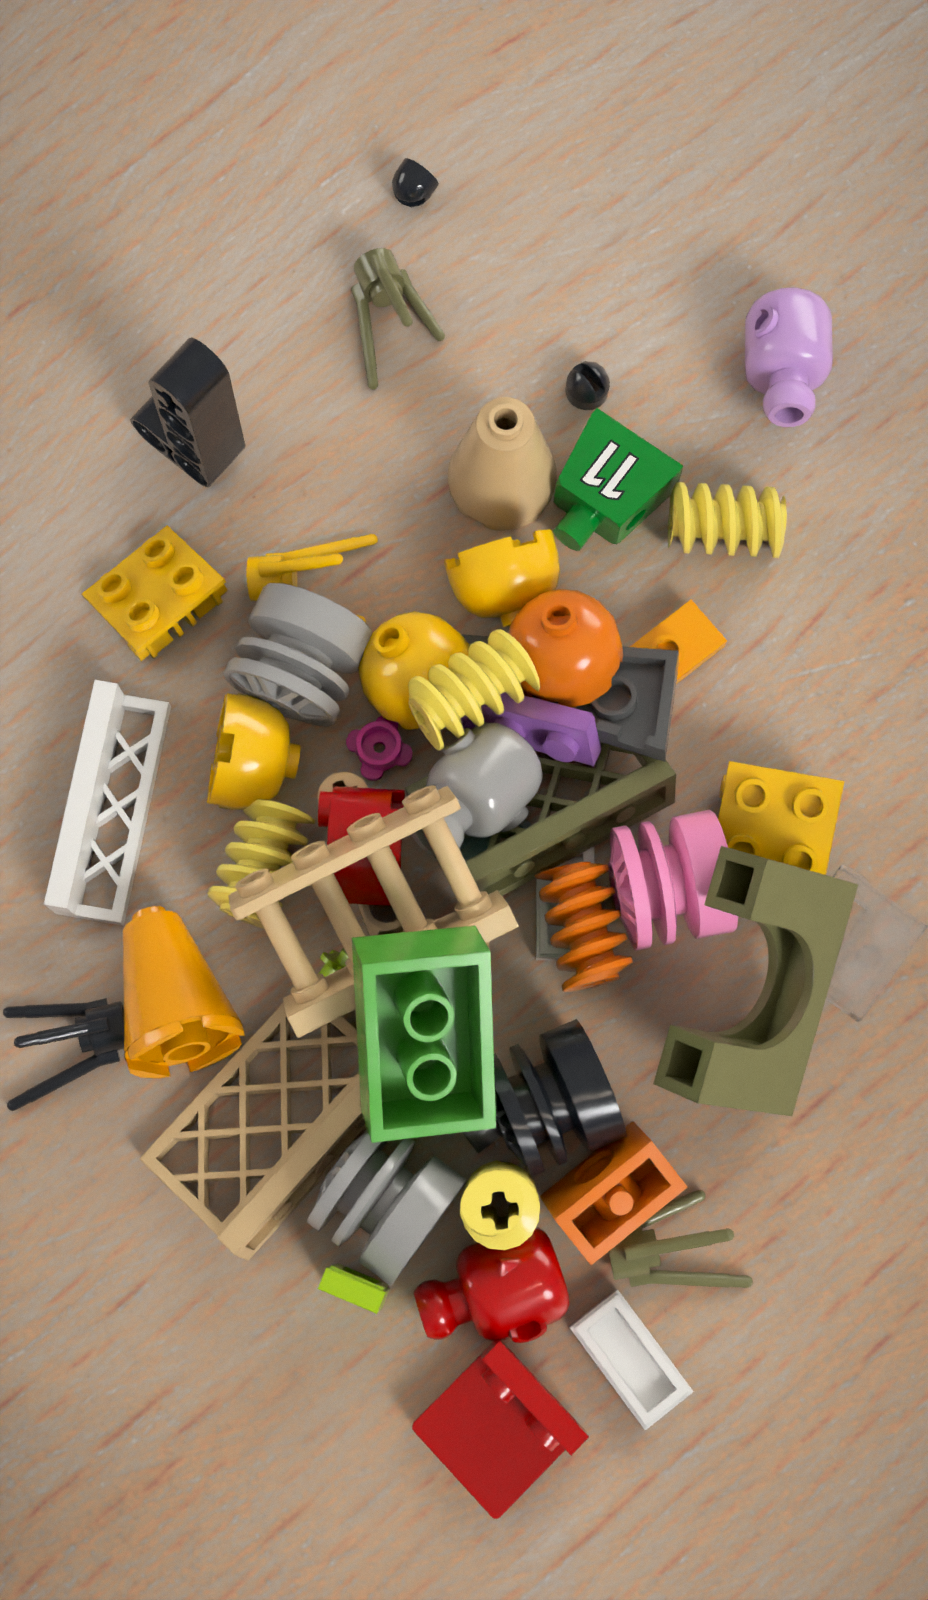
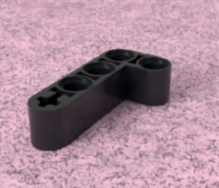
[130,338,246,488]

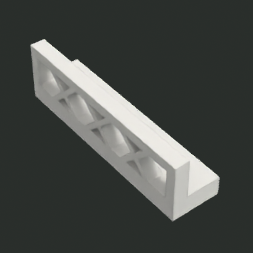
[44,680,171,926]

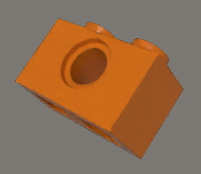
[540,1121,688,1266]

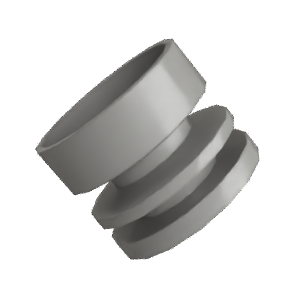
[223,583,373,727]
[306,1132,467,1286]

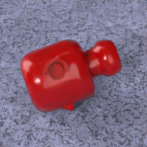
[413,1227,569,1343]

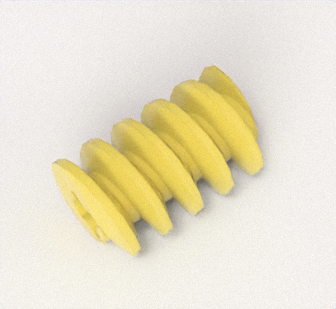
[668,482,787,558]
[408,629,540,751]
[207,799,316,929]
[460,1160,540,1250]

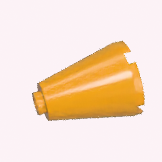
[123,906,245,1079]

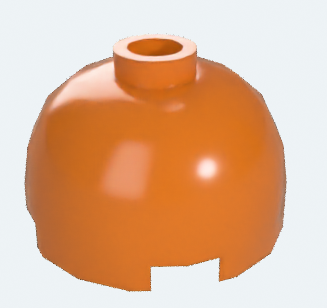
[509,589,623,708]

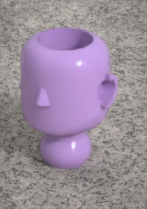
[745,287,833,427]

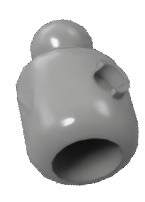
[411,722,543,857]

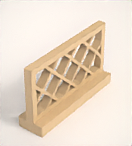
[139,1002,367,1261]

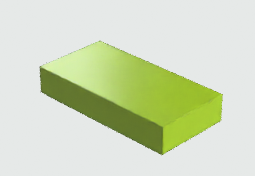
[318,1263,390,1314]

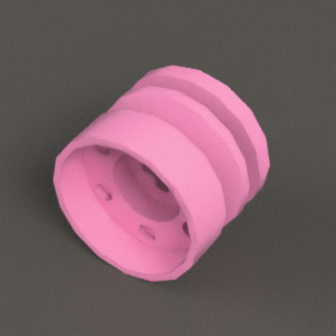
[608,810,738,951]

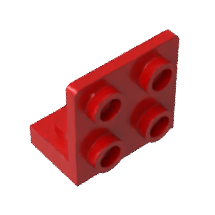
[412,1339,589,1519]

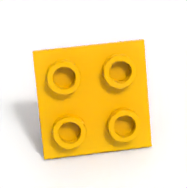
[81,525,228,662]
[718,761,845,875]

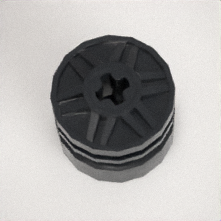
[494,1019,627,1177]

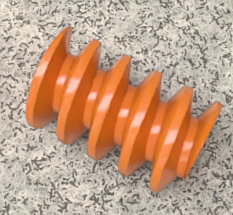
[535,862,633,992]

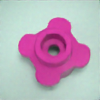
[346,716,413,781]

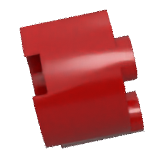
[318,787,405,906]

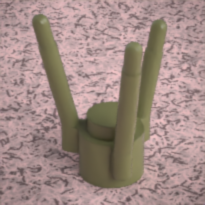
[351,248,445,390]
[609,1190,753,1288]

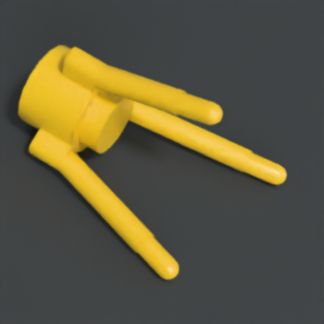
[246,534,378,623]

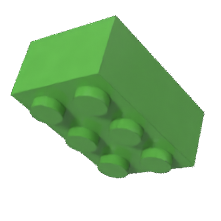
[352,925,496,1143]

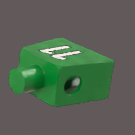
[553,407,683,551]

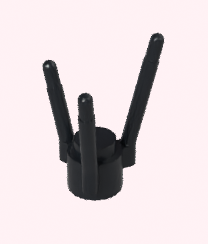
[3,998,124,1111]

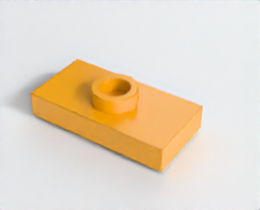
[630,599,727,684]

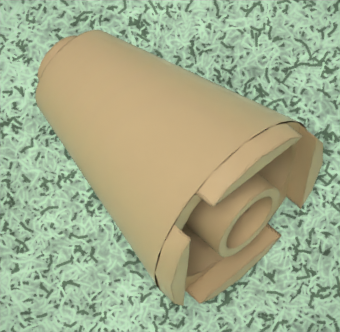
[448,397,557,530]

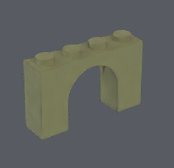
[653,846,859,1116]

